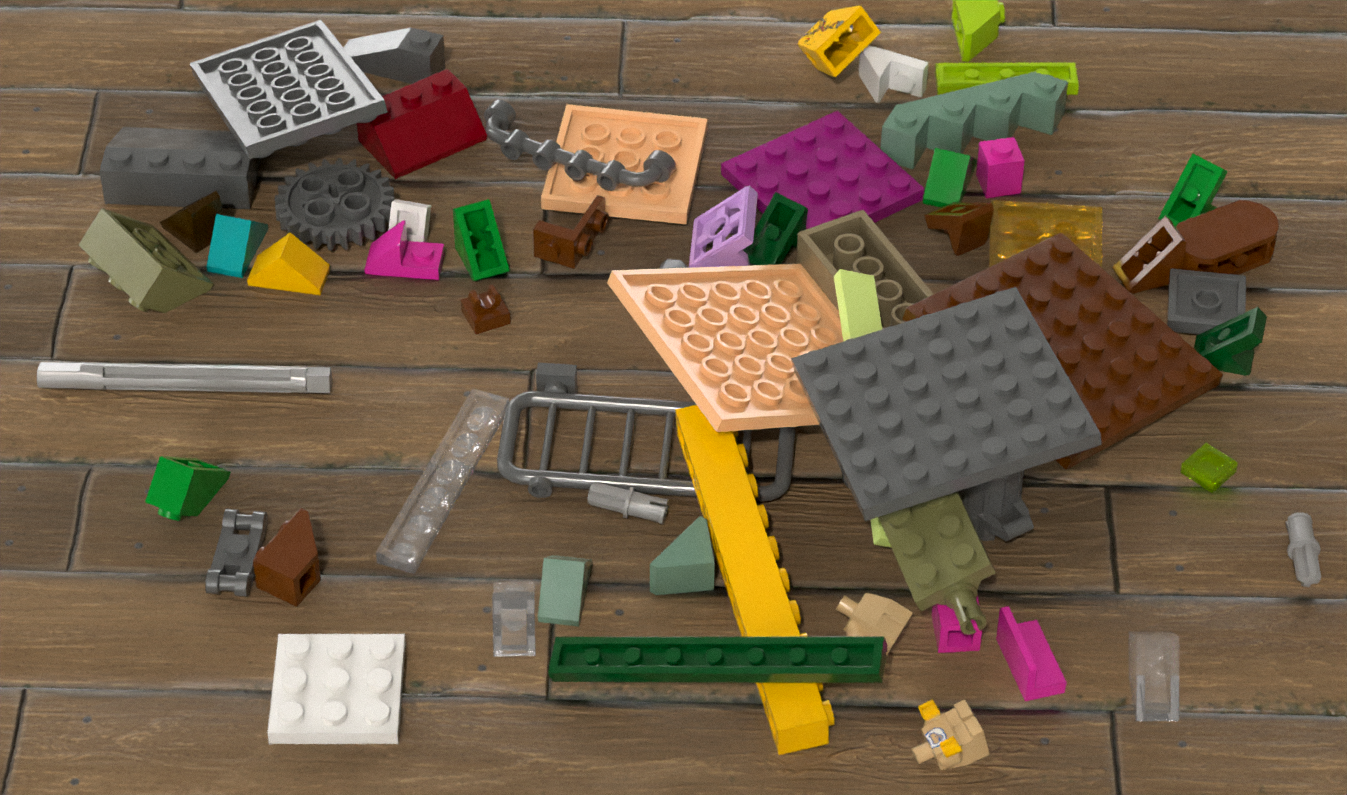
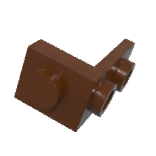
[533,195,609,269]

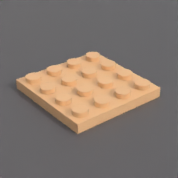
[541,104,708,224]

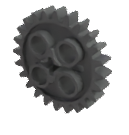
[275,158,394,251]

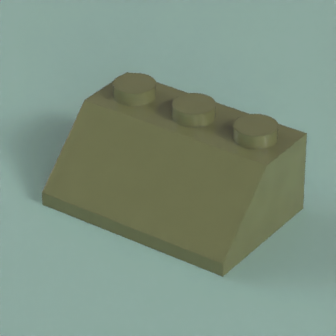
[79,208,214,313]

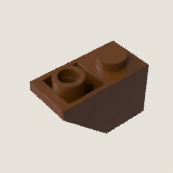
[253,508,321,607]

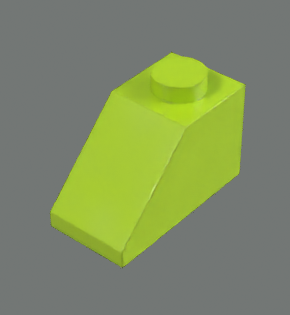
[951,0,1005,62]

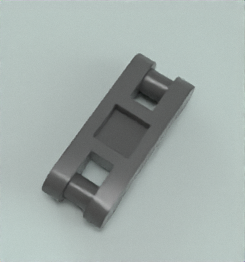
[205,508,268,597]

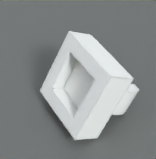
[388,199,431,242]

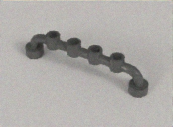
[484,100,676,191]

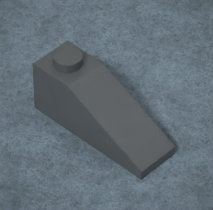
[344,27,445,84]

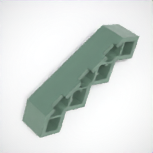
[881,72,1068,169]

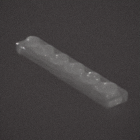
[376,389,509,574]

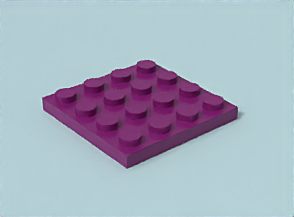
[721,111,925,229]

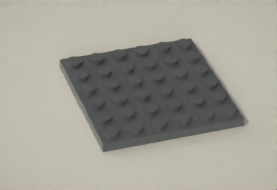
[791,287,1102,521]

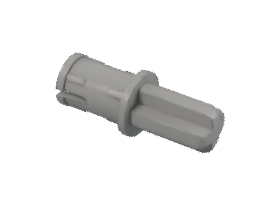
[588,482,670,525]
[1286,512,1321,587]

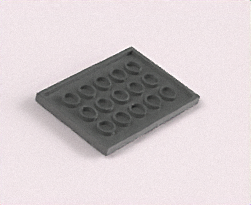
[190,20,387,159]

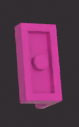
[996,606,1066,702]

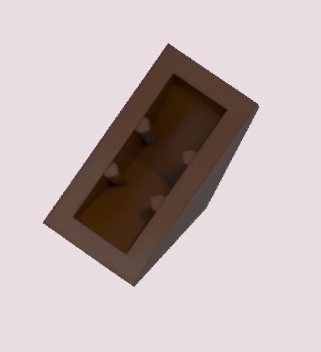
[1112,216,1187,294]

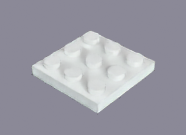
[268,634,406,744]

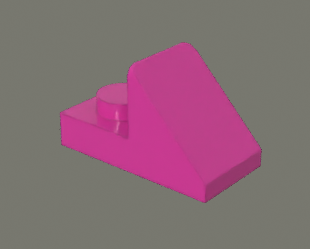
[365,220,445,280]

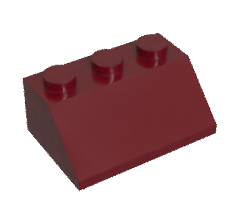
[357,69,487,179]

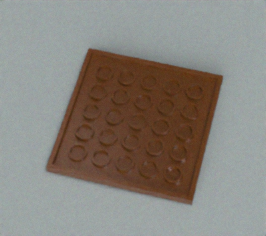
[902,233,1223,470]

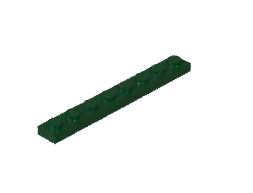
[548,636,888,683]

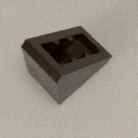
[160,191,222,253]

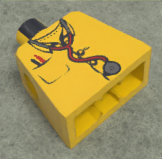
[797,6,881,77]

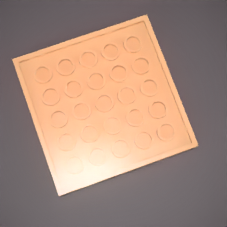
[607,264,843,432]

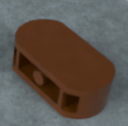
[1176,200,1279,275]

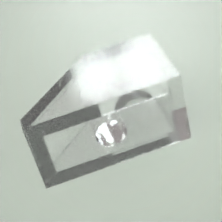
[1129,631,1179,721]

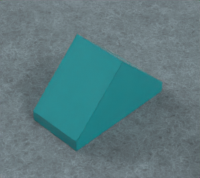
[207,214,268,278]

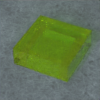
[1180,443,1238,493]

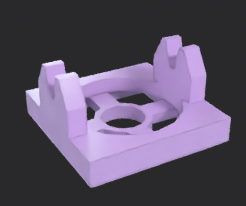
[689,186,758,268]

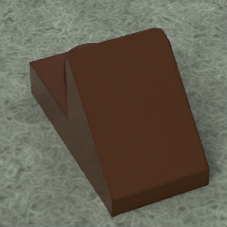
[924,202,994,256]

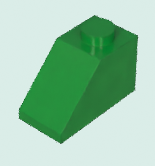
[145,456,231,521]

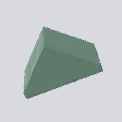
[650,516,715,595]
[538,555,592,627]

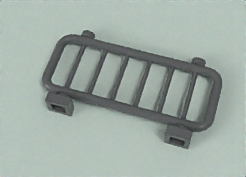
[497,362,795,502]

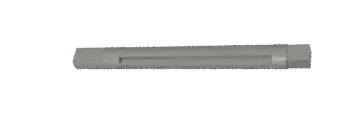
[37,362,332,393]

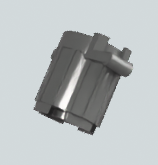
[959,470,1033,542]

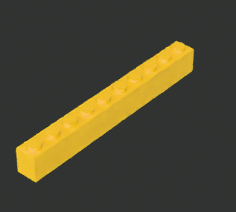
[675,405,835,755]

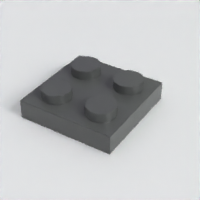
[1167,268,1246,334]

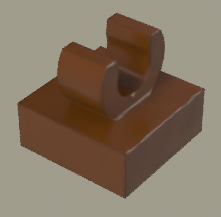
[461,284,511,335]

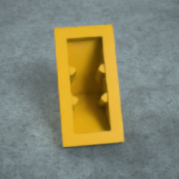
[247,232,330,295]

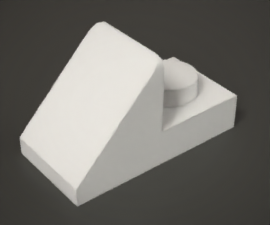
[859,45,928,103]

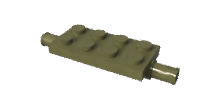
[878,491,996,635]

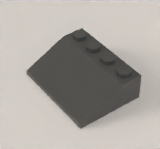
[100,127,261,209]

